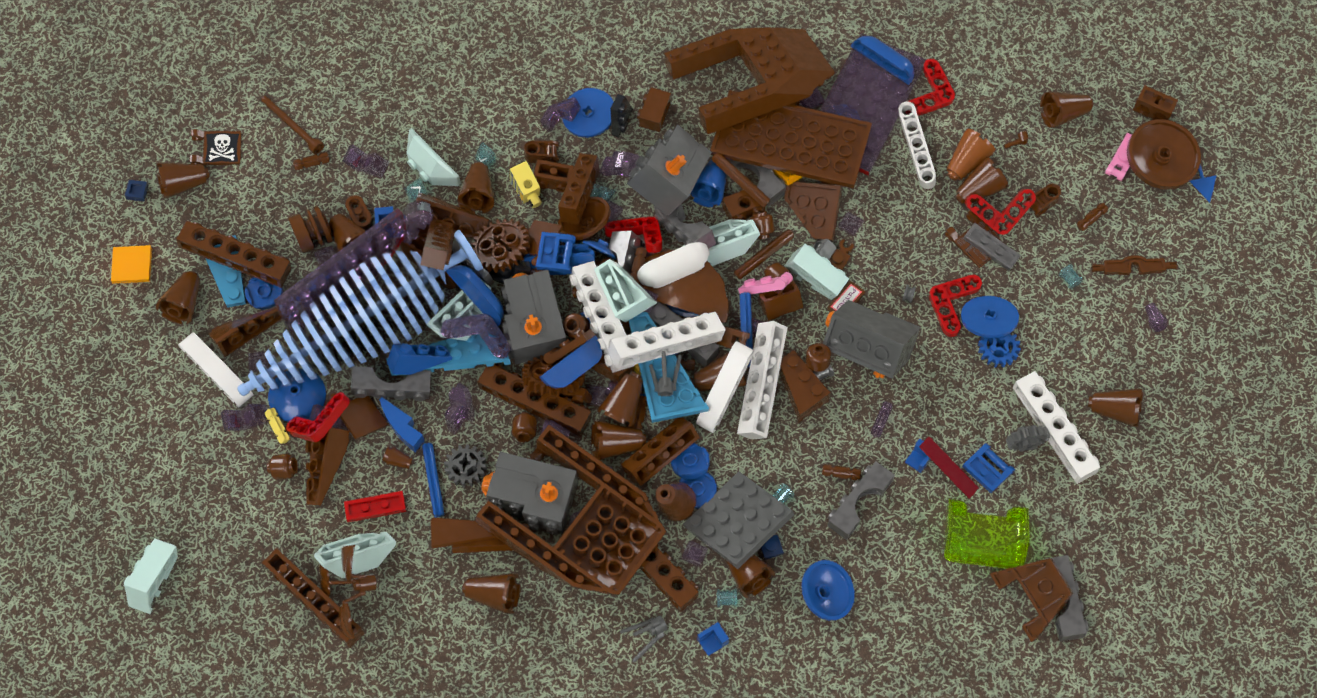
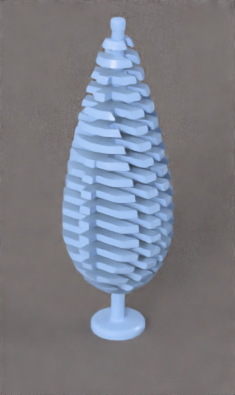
[237,230,483,396]

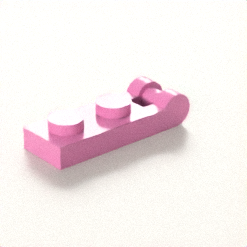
[1105,133,1131,182]
[738,272,793,294]

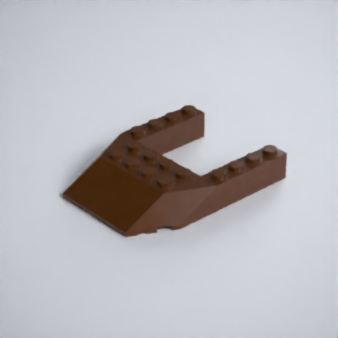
[664,27,835,135]
[476,425,666,596]

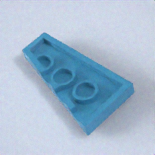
[206,235,246,308]

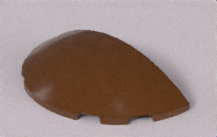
[639,250,729,323]

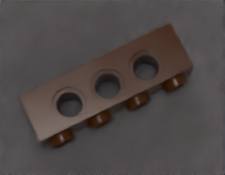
[558,153,600,224]
[620,417,700,486]
[640,544,699,613]

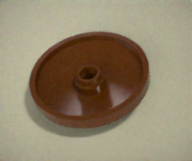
[1127,119,1201,190]

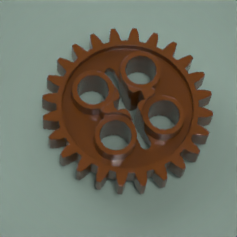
[471,218,531,273]
[522,355,585,396]

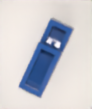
[380,397,425,452]

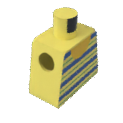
[510,161,542,208]

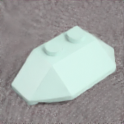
[407,128,461,186]
[683,219,760,266]
[427,279,491,341]
[314,532,396,578]

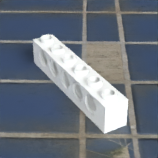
[570,261,634,373]
[608,312,725,369]
[737,321,788,439]
[1013,371,1100,484]

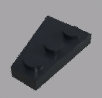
[610,94,633,138]

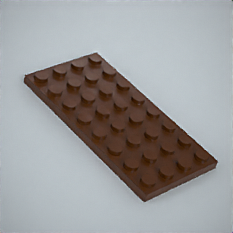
[710,90,872,189]

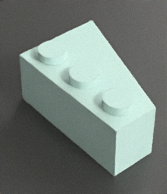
[784,244,849,300]
[594,259,657,322]
[124,538,178,614]

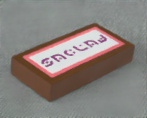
[827,281,865,312]

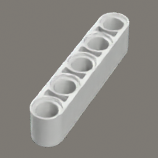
[899,102,936,189]
[178,332,254,408]
[696,341,754,433]

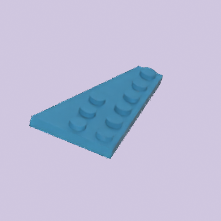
[629,312,709,423]
[386,324,511,376]

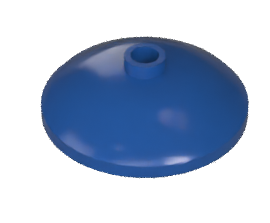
[268,368,326,422]
[802,560,854,621]

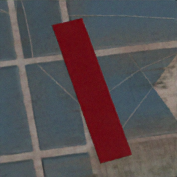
[919,436,979,499]

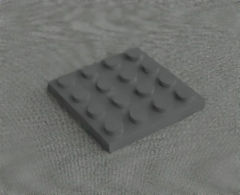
[683,472,794,569]

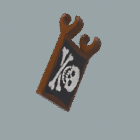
[189,129,242,165]

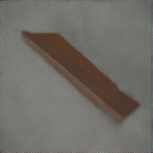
[431,518,529,553]

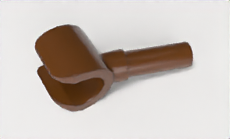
[1004,131,1028,149]

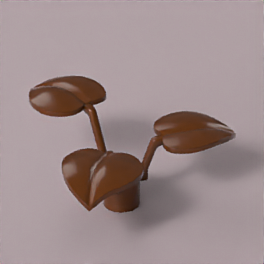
[319,545,377,639]

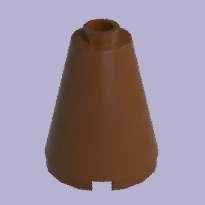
[1040,91,1094,128]
[955,157,1009,205]
[156,162,209,199]
[457,162,495,214]
[329,214,375,263]
[156,271,201,324]
[692,351,747,392]
[597,371,643,428]
[1088,388,1143,428]
[591,421,646,460]
[656,482,697,522]
[725,554,775,598]
[462,573,521,614]

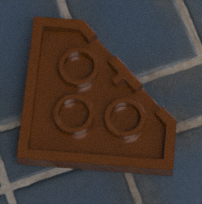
[784,182,842,242]

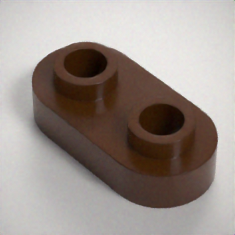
[345,195,373,230]

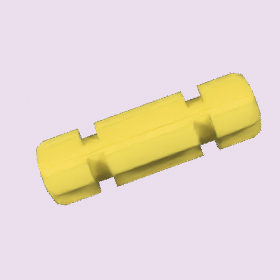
[265,408,290,444]

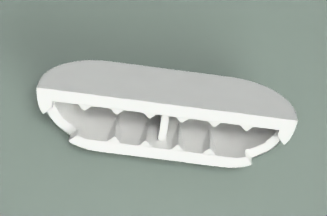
[637,242,710,288]

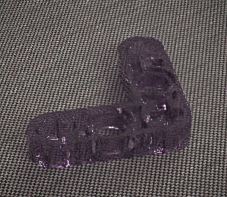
[440,314,511,358]

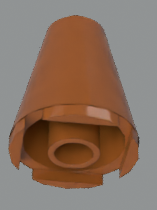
[947,128,995,181]

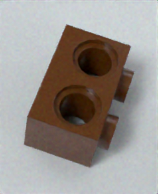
[1133,85,1178,120]

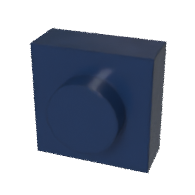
[125,180,149,201]
[760,534,784,560]

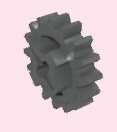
[1006,425,1050,452]
[444,444,487,487]

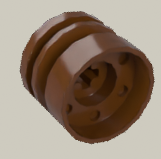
[288,206,333,254]

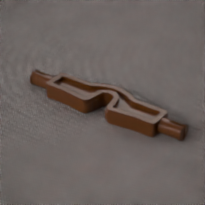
[1091,255,1178,275]

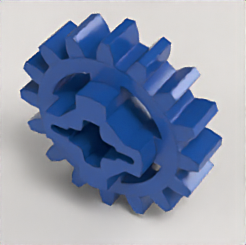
[978,334,1021,368]

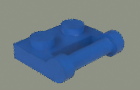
[536,232,576,274]
[962,443,1015,494]

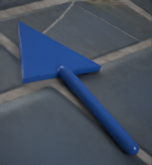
[1189,164,1217,203]

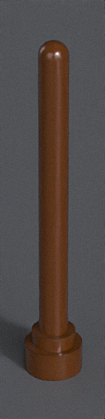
[261,96,325,155]

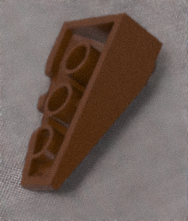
[406,192,489,237]
[305,427,349,506]

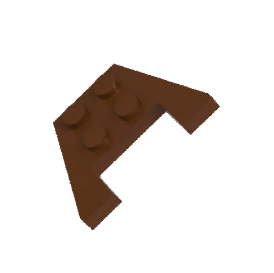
[990,558,1073,642]

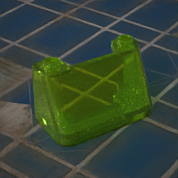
[944,499,1030,569]

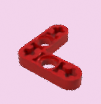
[905,59,955,116]
[965,189,1036,235]
[604,217,663,253]
[929,275,982,337]
[286,392,350,442]

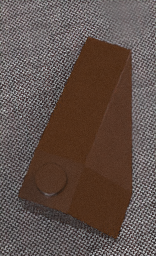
[209,305,288,357]

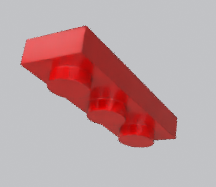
[344,491,406,523]

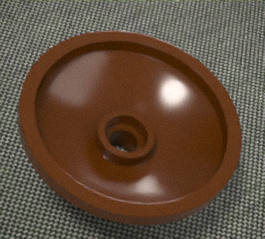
[558,197,611,240]

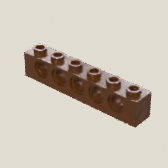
[420,218,456,270]
[176,221,292,288]
[477,364,592,437]
[262,548,364,648]

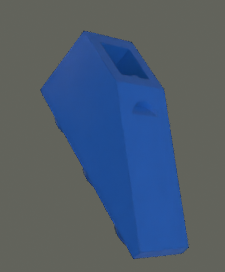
[387,343,452,375]

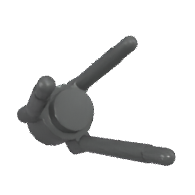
[649,351,682,397]
[620,615,668,662]

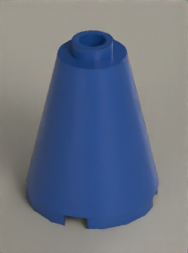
[689,159,727,208]

